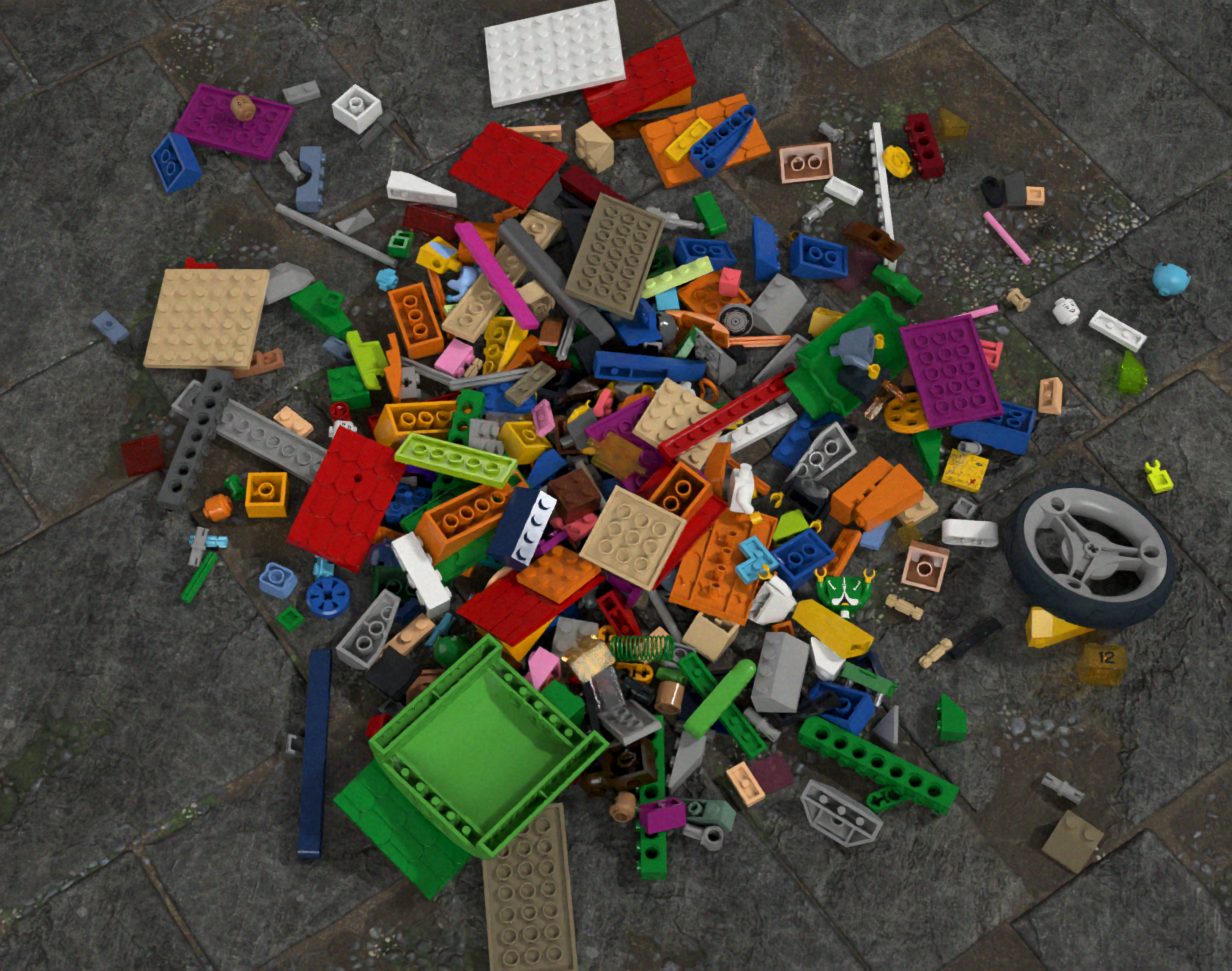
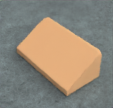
[1038,377,1063,415]

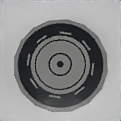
[717,303,754,337]

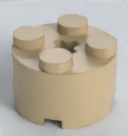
[516,280,555,323]

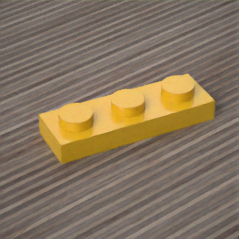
[664,117,713,164]

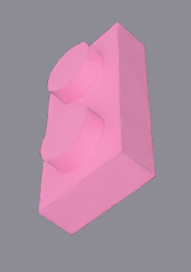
[531,399,555,438]

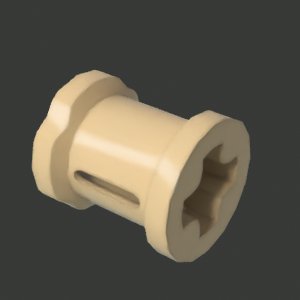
[1006,288,1031,312]

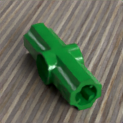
[872,264,924,306]

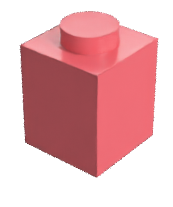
[719,267,741,298]

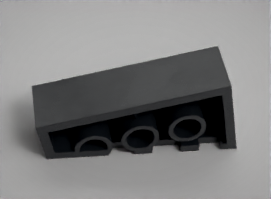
[561,208,594,262]

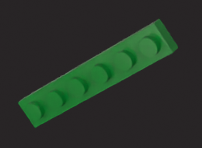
[676,651,768,761]

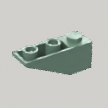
[678,798,736,831]

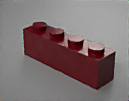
[560,164,627,208]

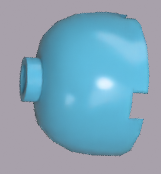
[1152,263,1191,296]

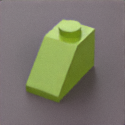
[771,509,809,548]

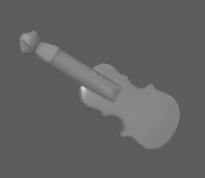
[645,206,705,231]

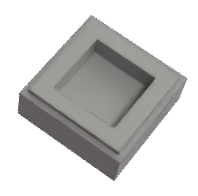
[950,497,977,520]

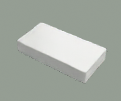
[824,176,863,206]

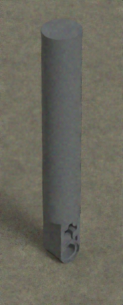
[497,218,615,345]

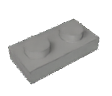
[283,80,321,106]

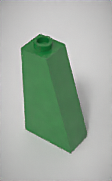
[289,280,354,341]

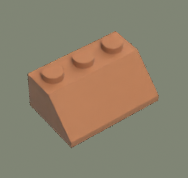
[776,141,833,184]

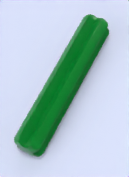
[180,551,218,603]

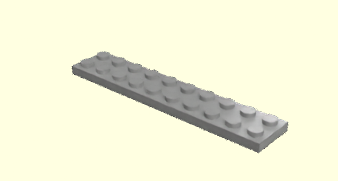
[171,379,327,485]

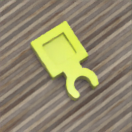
[1144,460,1174,494]

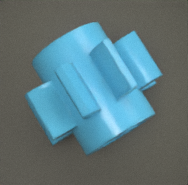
[376,268,398,291]

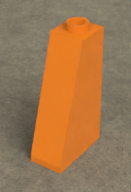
[854,463,924,532]

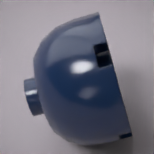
[367,539,401,567]

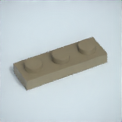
[504,361,556,408]

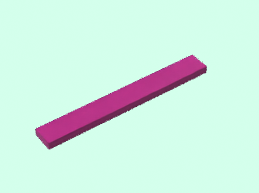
[454,223,540,330]

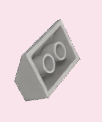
[750,273,807,335]

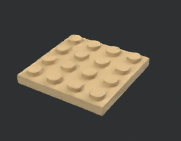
[632,377,723,474]
[579,485,687,593]

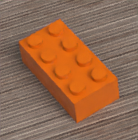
[388,282,445,360]

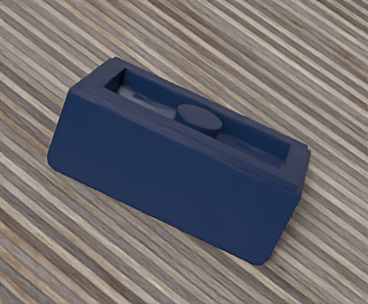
[854,651,887,695]

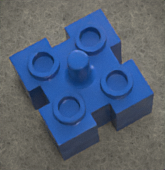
[385,482,433,529]

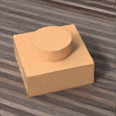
[1026,186,1045,205]

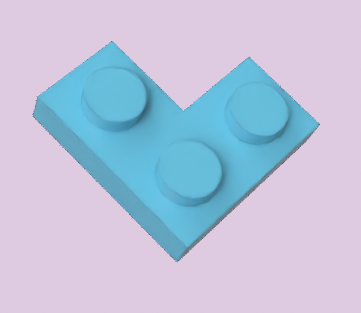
[735,535,779,585]

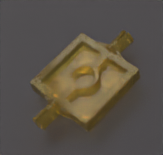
[586,431,647,482]

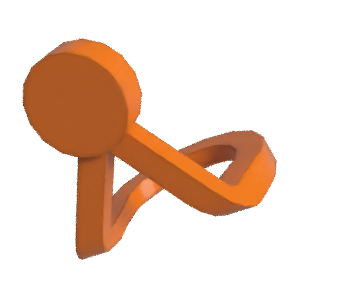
[699,378,719,404]

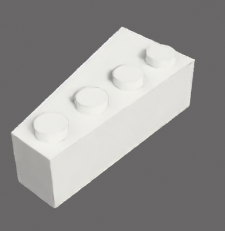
[391,531,452,620]

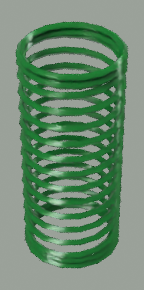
[610,635,675,662]

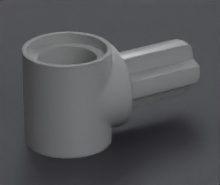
[683,823,723,851]

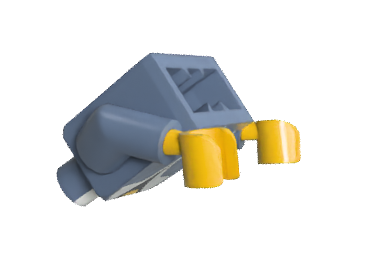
[830,326,885,379]

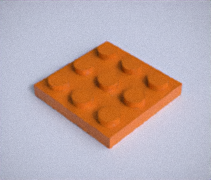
[677,269,752,321]
[516,544,601,604]

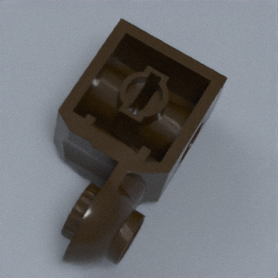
[578,736,658,798]

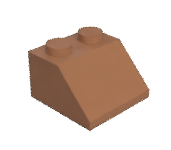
[901,540,950,592]

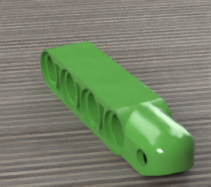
[682,659,756,741]

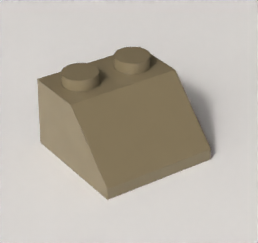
[1041,810,1104,875]

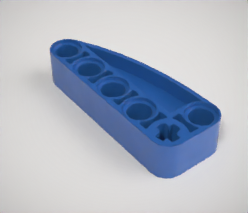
[688,104,757,178]

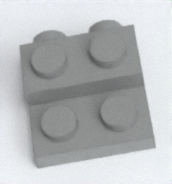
[469,419,504,455]

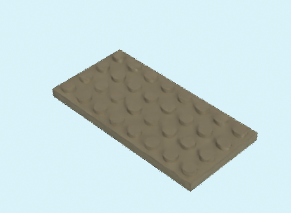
[563,192,666,320]
[482,803,578,971]

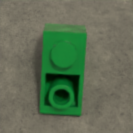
[935,694,967,741]

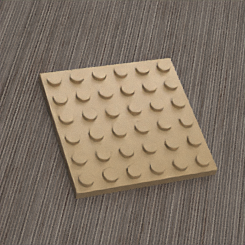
[143,269,270,370]

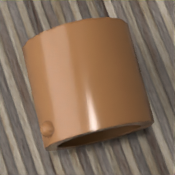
[654,681,685,715]

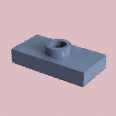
[91,310,130,345]

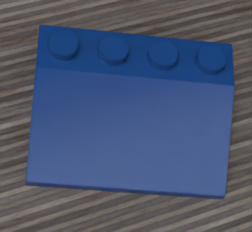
[950,400,1037,455]

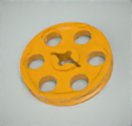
[884,392,929,433]

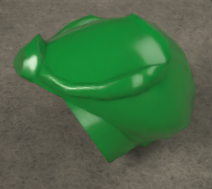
[433,634,474,669]

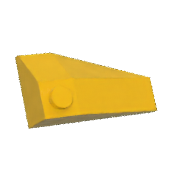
[482,316,529,375]
[1025,607,1096,648]

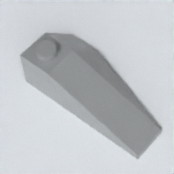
[785,421,857,483]
[336,589,401,670]

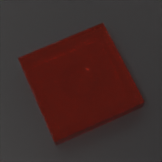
[120,434,166,478]

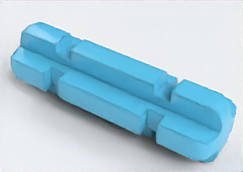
[189,535,228,548]

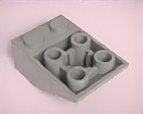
[694,329,736,385]

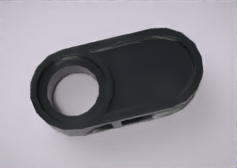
[981,176,1005,208]

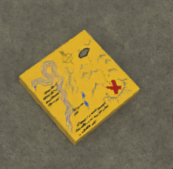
[941,448,989,494]

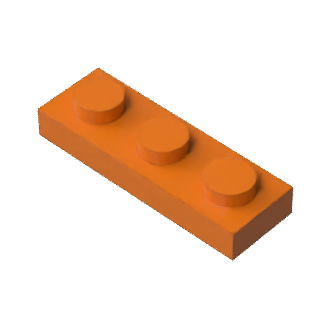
[818,528,862,579]

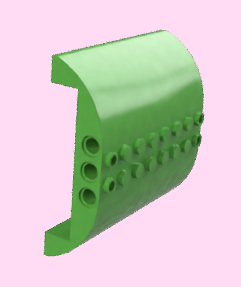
[368,633,610,860]

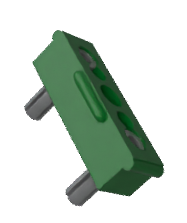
[841,662,898,707]

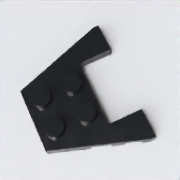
[769,664,843,727]

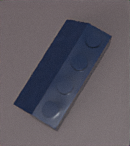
[485,486,557,572]

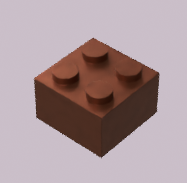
[546,468,601,524]

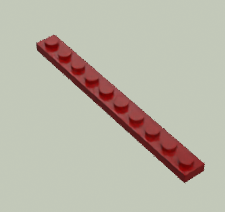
[657,366,796,462]

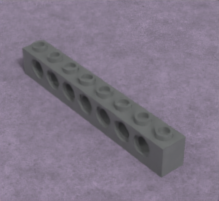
[157,367,236,513]

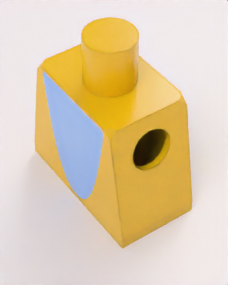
[416,236,462,274]

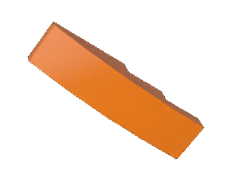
[384,333,403,404]

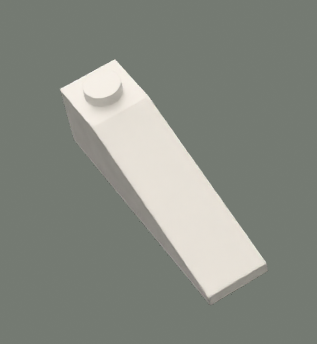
[387,171,457,208]

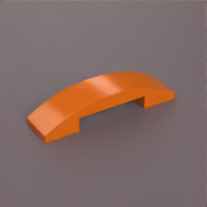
[665,310,730,348]
[704,442,731,502]

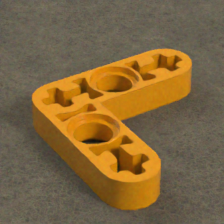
[595,625,653,685]

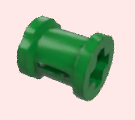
[224,475,247,500]

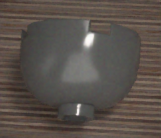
[656,312,679,348]

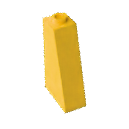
[792,599,874,659]

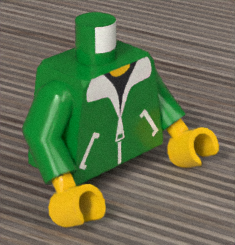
[813,567,875,622]

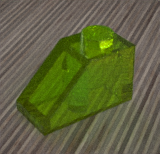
[1118,350,1148,395]

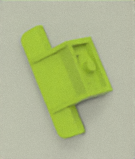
[345,330,389,390]

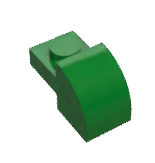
[388,230,414,258]

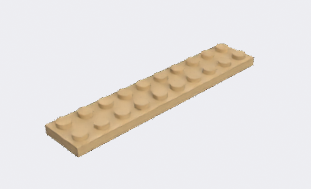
[442,209,562,343]

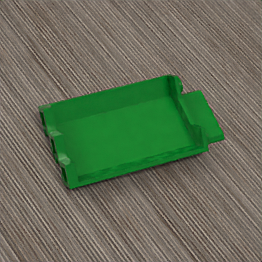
[782,290,909,422]

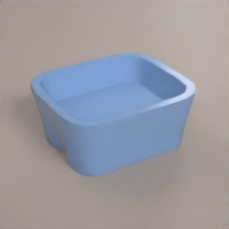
[259,562,298,599]

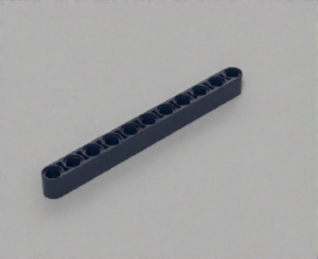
[298,649,332,859]

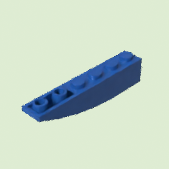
[593,351,706,382]

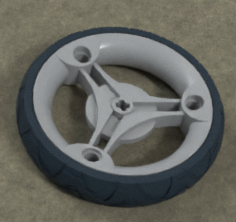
[1004,482,1175,630]

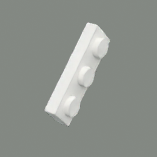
[1088,310,1147,353]

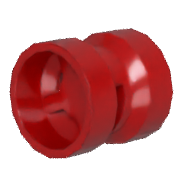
[330,402,351,424]

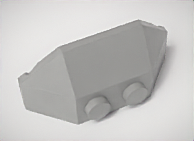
[263,262,315,305]
[800,779,884,847]

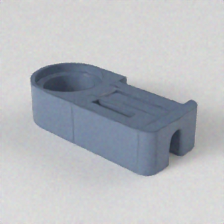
[322,336,356,366]

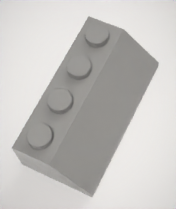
[751,632,810,713]

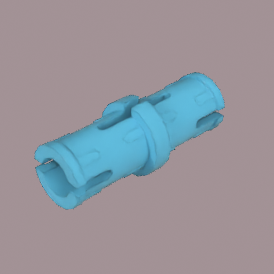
[424,613,456,651]

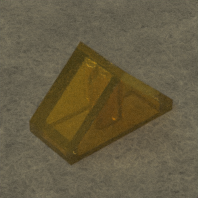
[938,107,970,139]

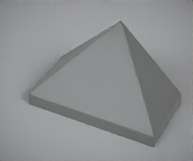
[335,208,375,236]
[872,705,899,752]

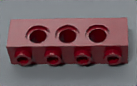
[903,113,944,179]

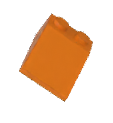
[458,221,501,267]

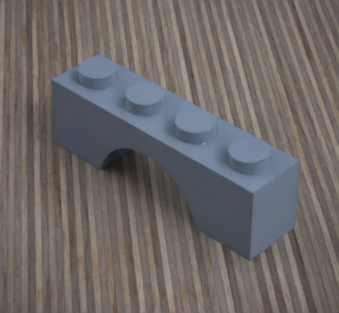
[296,146,326,212]

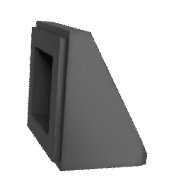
[280,733,305,758]

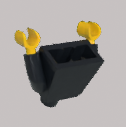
[769,476,831,534]

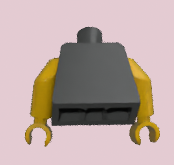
[559,400,599,456]

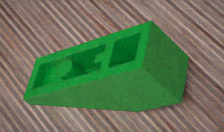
[911,429,943,486]

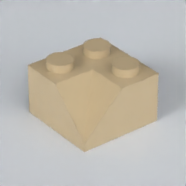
[575,121,614,174]

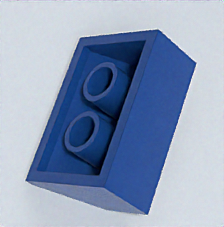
[151,132,203,193]
[751,216,780,281]

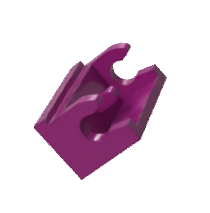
[638,797,686,834]

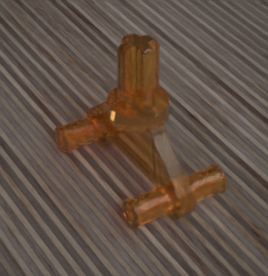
[864,379,907,420]

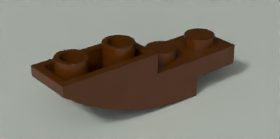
[841,220,905,263]

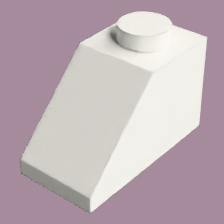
[810,637,846,683]

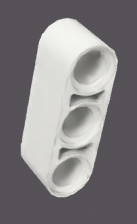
[942,519,999,547]

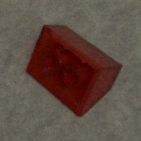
[402,202,468,243]

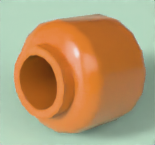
[203,494,234,522]

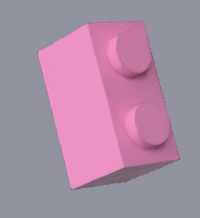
[434,338,475,379]

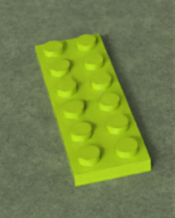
[394,432,518,489]

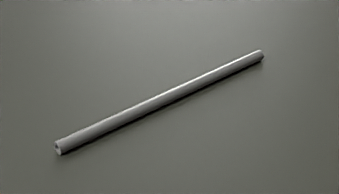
[574,460,684,644]

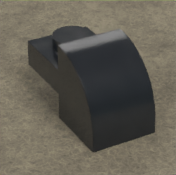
[537,386,576,416]

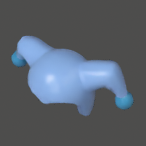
[445,264,483,303]

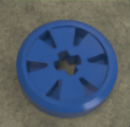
[306,576,351,619]

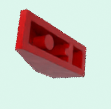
[596,588,643,651]

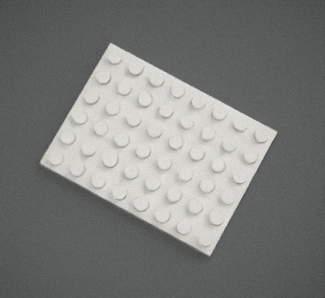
[484,0,626,108]

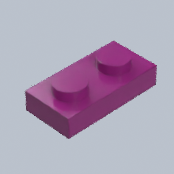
[532,529,569,558]

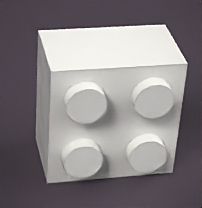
[332,84,382,134]

